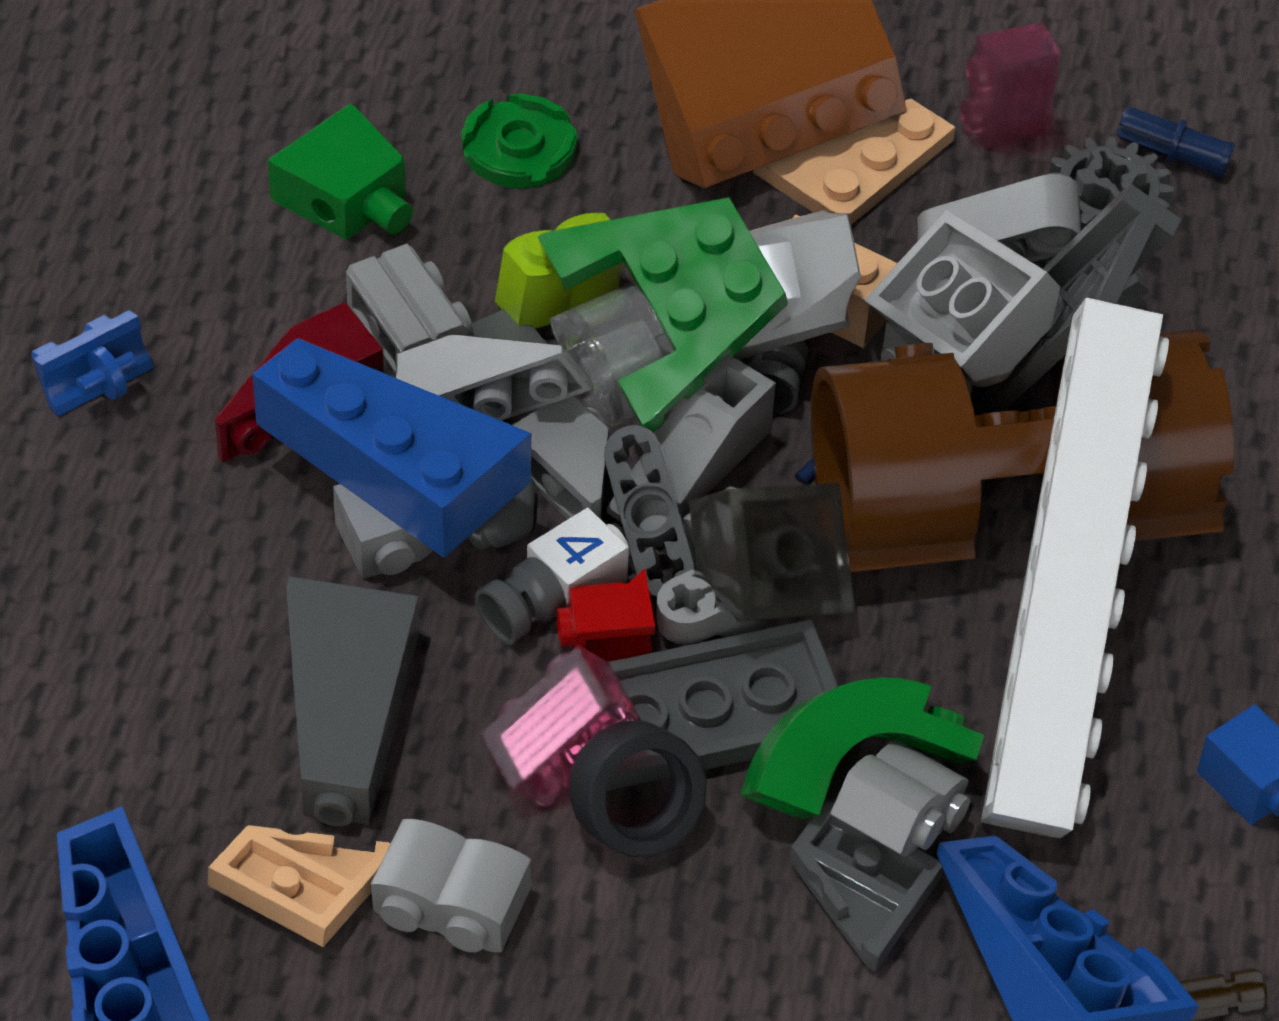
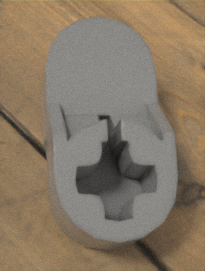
[657,566,773,645]

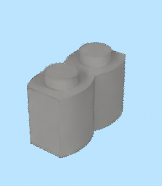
[830,740,970,856]
[371,819,532,952]

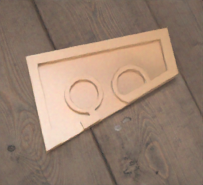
[753,98,956,225]

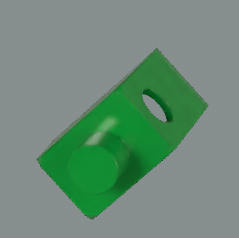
[268,103,413,239]

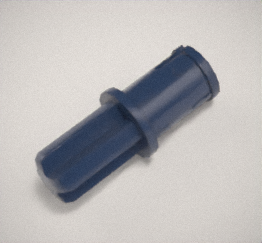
[1117,107,1235,178]

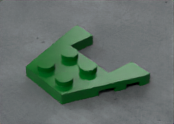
[538,198,788,432]

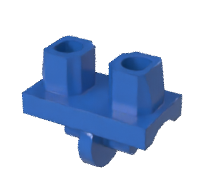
[32,310,154,417]

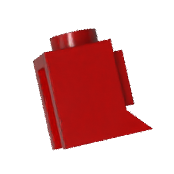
[556,568,655,669]

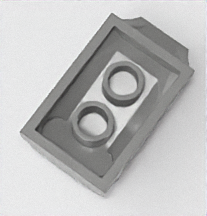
[864,209,1062,387]
[650,210,861,360]

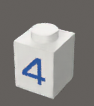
[527,507,630,607]

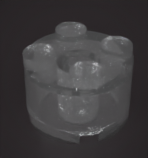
[550,285,665,427]

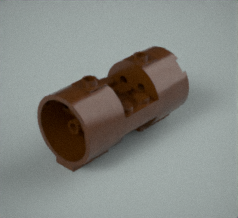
[811,329,1234,572]

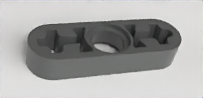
[604,425,699,602]

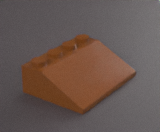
[634,0,907,188]

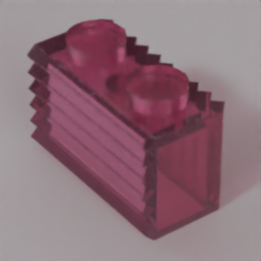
[960,22,1061,151]
[480,645,641,806]

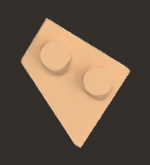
[207,825,391,947]

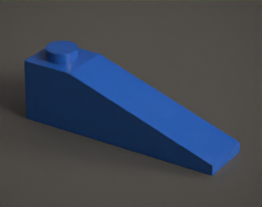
[936,836,1199,1021]

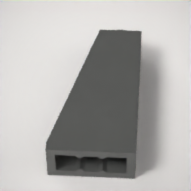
[286,576,419,826]

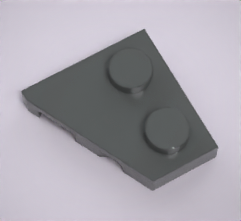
[790,799,943,972]

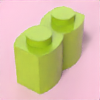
[495,213,623,328]

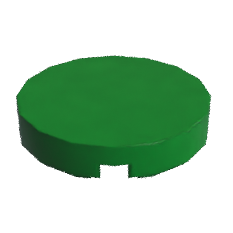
[461,93,578,189]

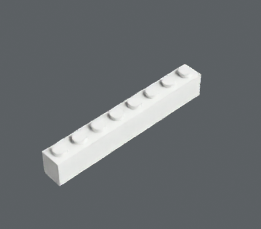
[981,298,1169,838]

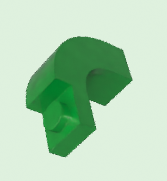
[740,677,984,819]

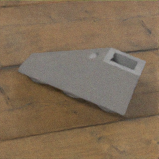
[396,335,592,421]
[607,355,776,531]

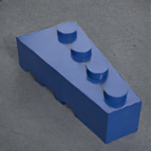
[252,338,532,558]
[57,806,210,1021]

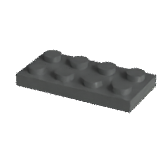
[559,619,838,791]

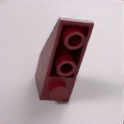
[215,302,384,463]

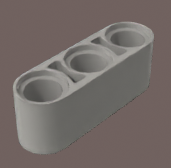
[917,174,1081,262]

